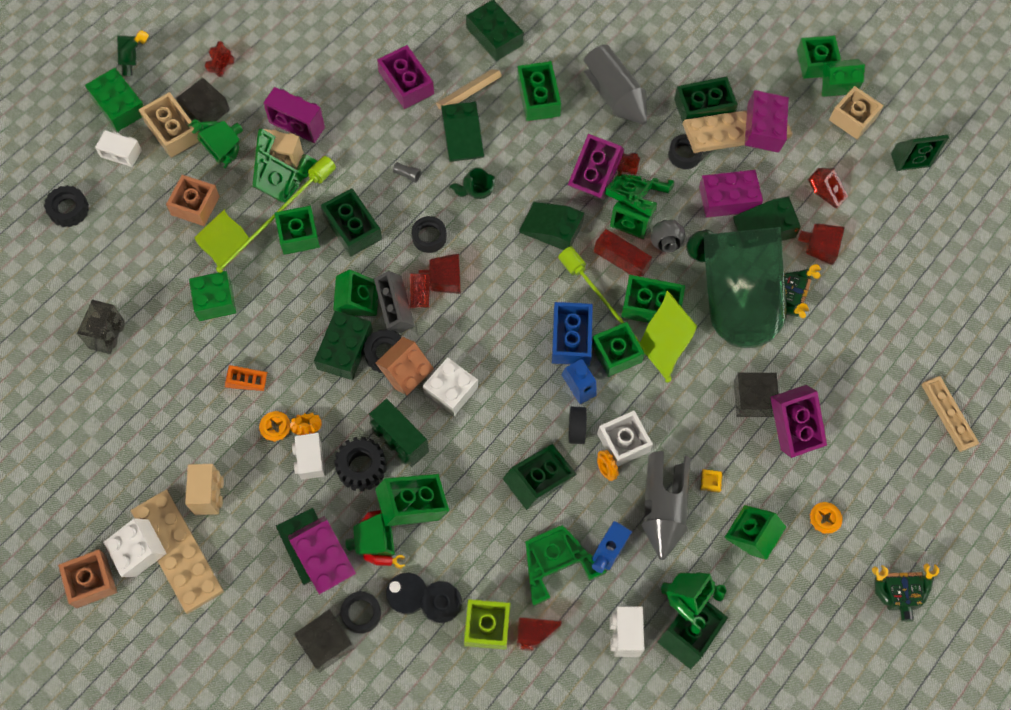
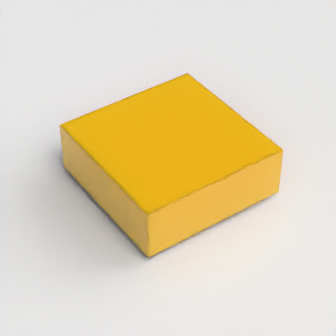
[700,469,722,492]

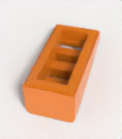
[225,365,267,391]

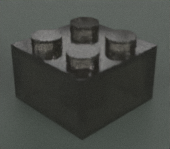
[176,77,230,122]
[77,299,125,354]
[734,372,779,417]
[294,609,355,673]

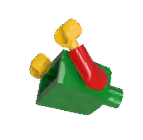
[345,510,405,569]

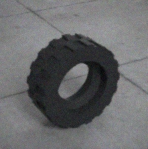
[44,185,89,227]
[363,329,401,373]

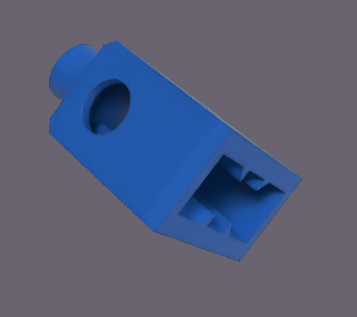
[561,359,597,404]
[592,521,632,573]

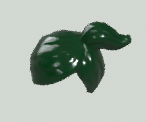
[449,167,495,199]
[686,229,720,262]

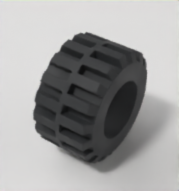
[334,437,387,492]

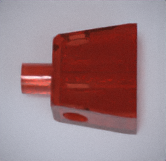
[798,223,845,265]
[419,254,461,294]

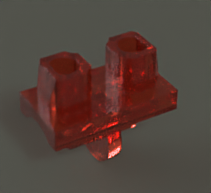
[204,41,235,77]
[617,152,641,175]
[410,273,430,308]

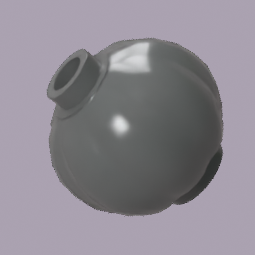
[651,220,685,253]

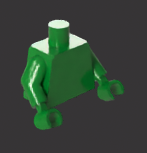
[188,120,243,168]
[661,572,727,634]

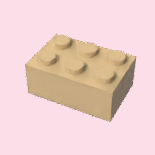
[139,92,199,158]

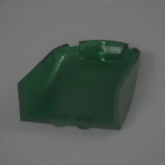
[704,227,787,348]

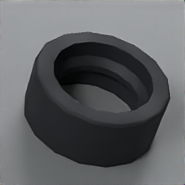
[668,134,703,169]
[411,216,447,253]
[568,406,587,444]
[340,591,381,634]

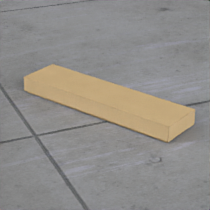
[436,69,502,109]
[921,376,979,452]

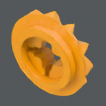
[259,411,290,442]
[290,412,322,435]
[597,450,619,481]
[809,502,843,534]

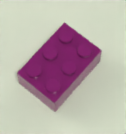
[377,45,434,109]
[263,87,325,144]
[745,90,789,153]
[568,134,625,200]
[699,170,763,218]
[770,385,827,458]
[288,516,356,595]

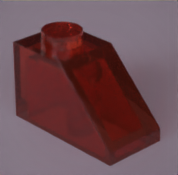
[808,168,848,208]
[517,617,561,651]

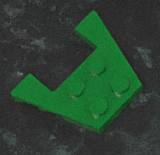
[252,129,317,203]
[605,174,675,216]
[525,525,606,607]

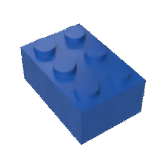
[552,302,593,365]

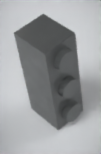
[374,271,415,333]

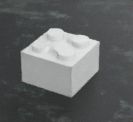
[423,357,478,416]
[597,411,653,466]
[103,518,167,577]
[610,607,644,657]

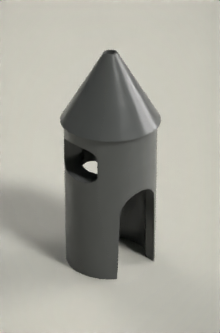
[583,45,647,125]
[641,451,690,560]

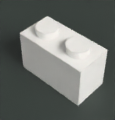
[95,130,142,167]
[292,433,325,480]

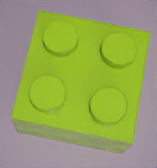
[464,599,510,650]

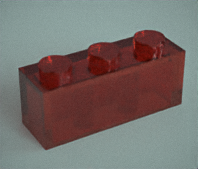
[594,229,652,277]

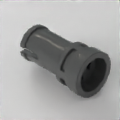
[393,162,421,183]

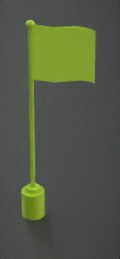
[195,156,336,273]
[558,246,697,383]

